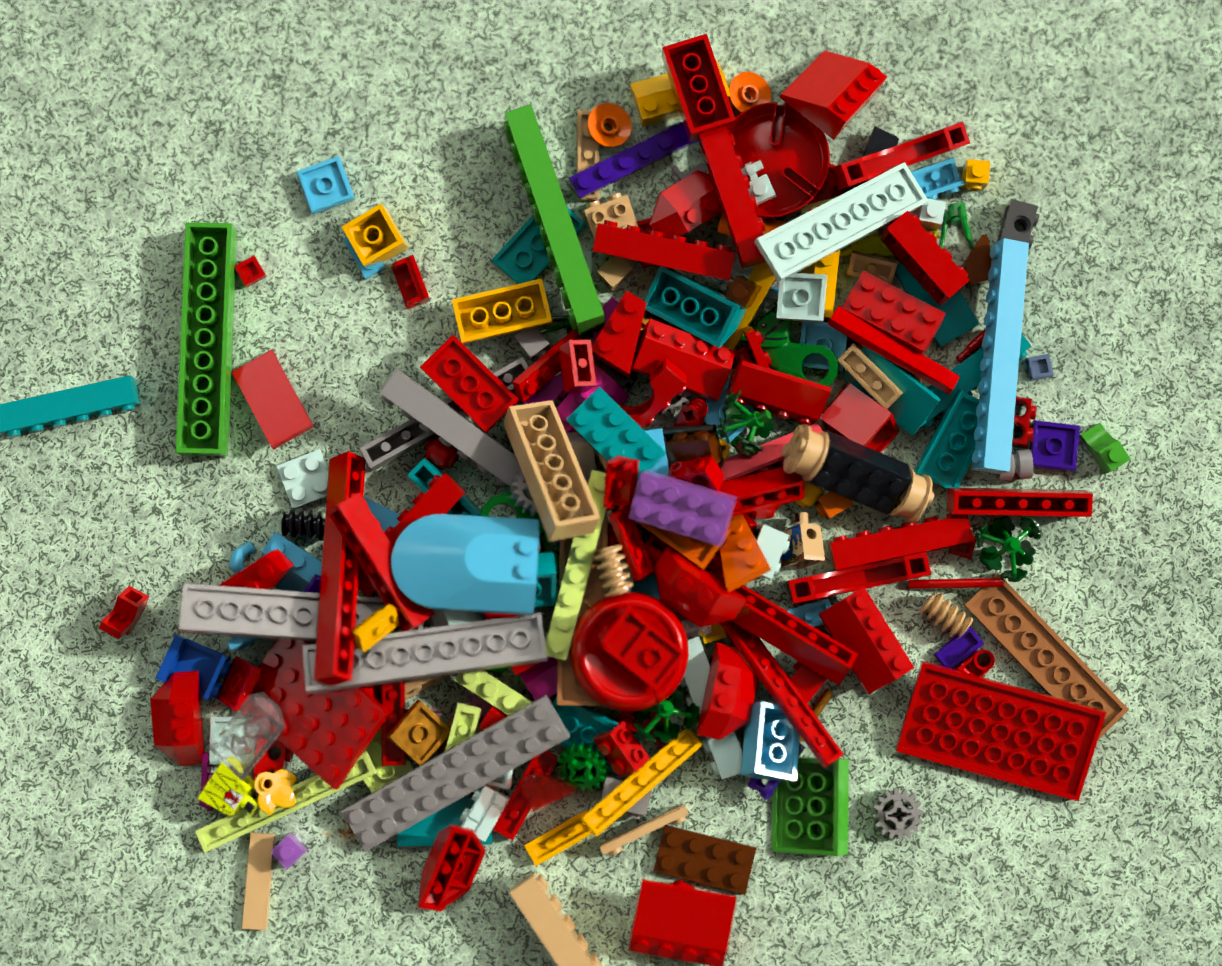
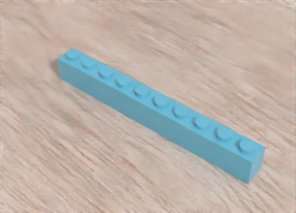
[972,238,1029,474]

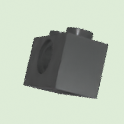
[997,199,1039,249]

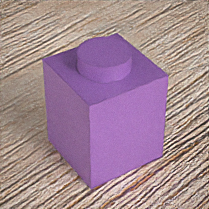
[271,833,308,869]

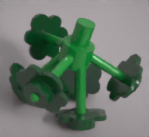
[717,390,775,456]
[974,516,1042,582]
[631,688,700,743]

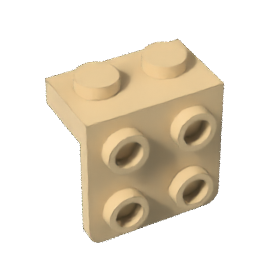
[582,192,638,241]

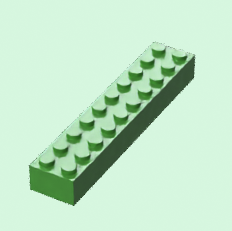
[503,104,605,337]
[176,222,237,457]

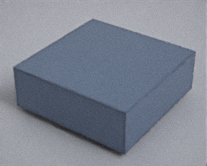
[1025,354,1054,381]

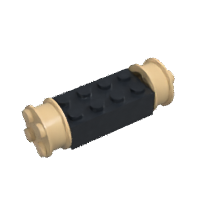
[782,424,934,523]

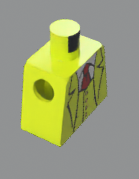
[198,758,259,816]

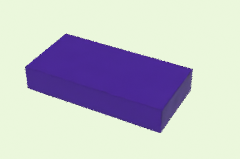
[933,626,985,669]

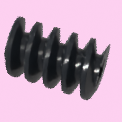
[281,508,325,541]

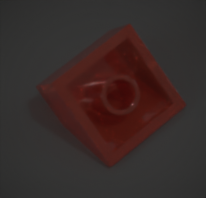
[521,771,577,812]

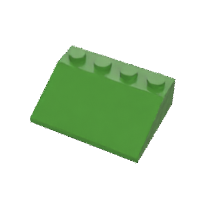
[771,757,849,856]

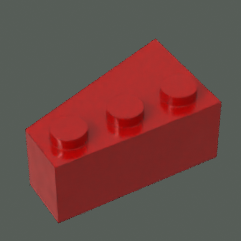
[592,291,647,378]

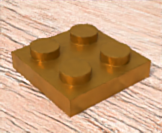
[386,699,451,766]

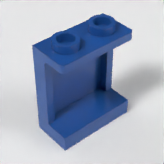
[155,635,232,701]

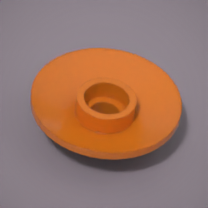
[729,72,771,113]
[587,103,632,148]

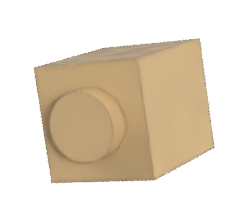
[597,256,633,292]

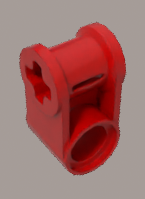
[673,398,708,427]
[954,649,995,677]

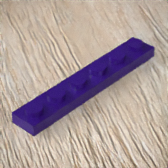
[569,122,699,200]

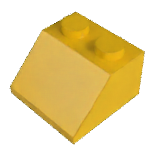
[342,203,409,267]

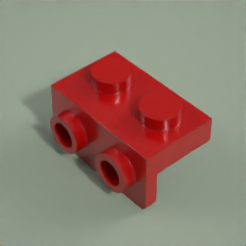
[593,721,649,777]

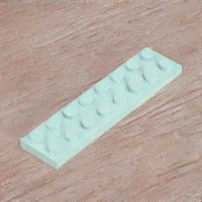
[754,162,928,282]

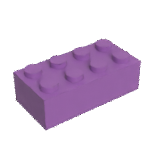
[629,470,737,546]

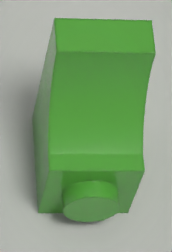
[1079,423,1131,474]

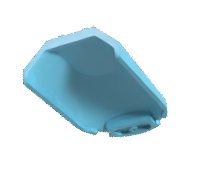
[391,514,539,616]

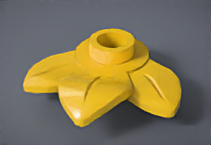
[254,770,297,815]

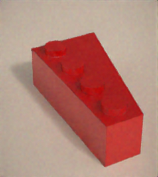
[218,549,294,590]

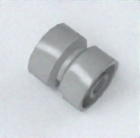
[995,449,1033,481]

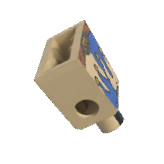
[781,512,825,569]

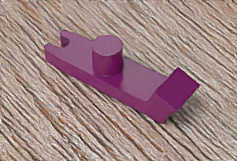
[198,752,214,812]

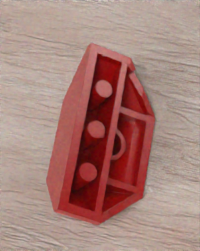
[649,170,722,239]
[655,547,747,627]
[696,642,758,740]
[150,670,205,766]
[418,825,486,912]

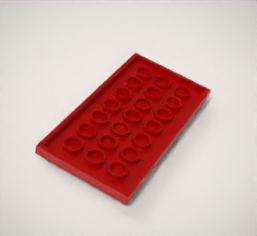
[895,661,1106,802]

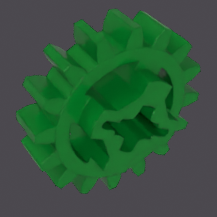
[557,742,609,792]

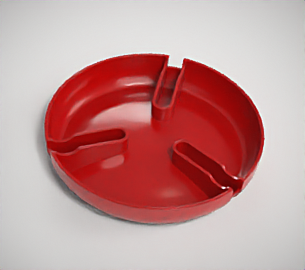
[727,102,830,218]
[570,592,689,712]

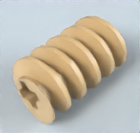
[593,545,633,598]
[919,591,973,639]

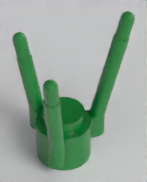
[939,203,974,249]

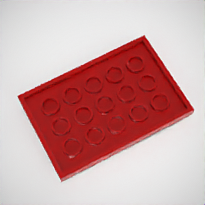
[244,639,390,790]

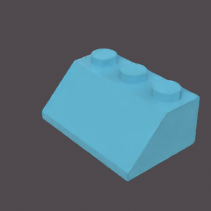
[260,532,322,592]
[741,701,800,781]

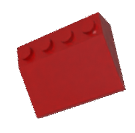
[779,50,887,140]
[628,879,737,966]

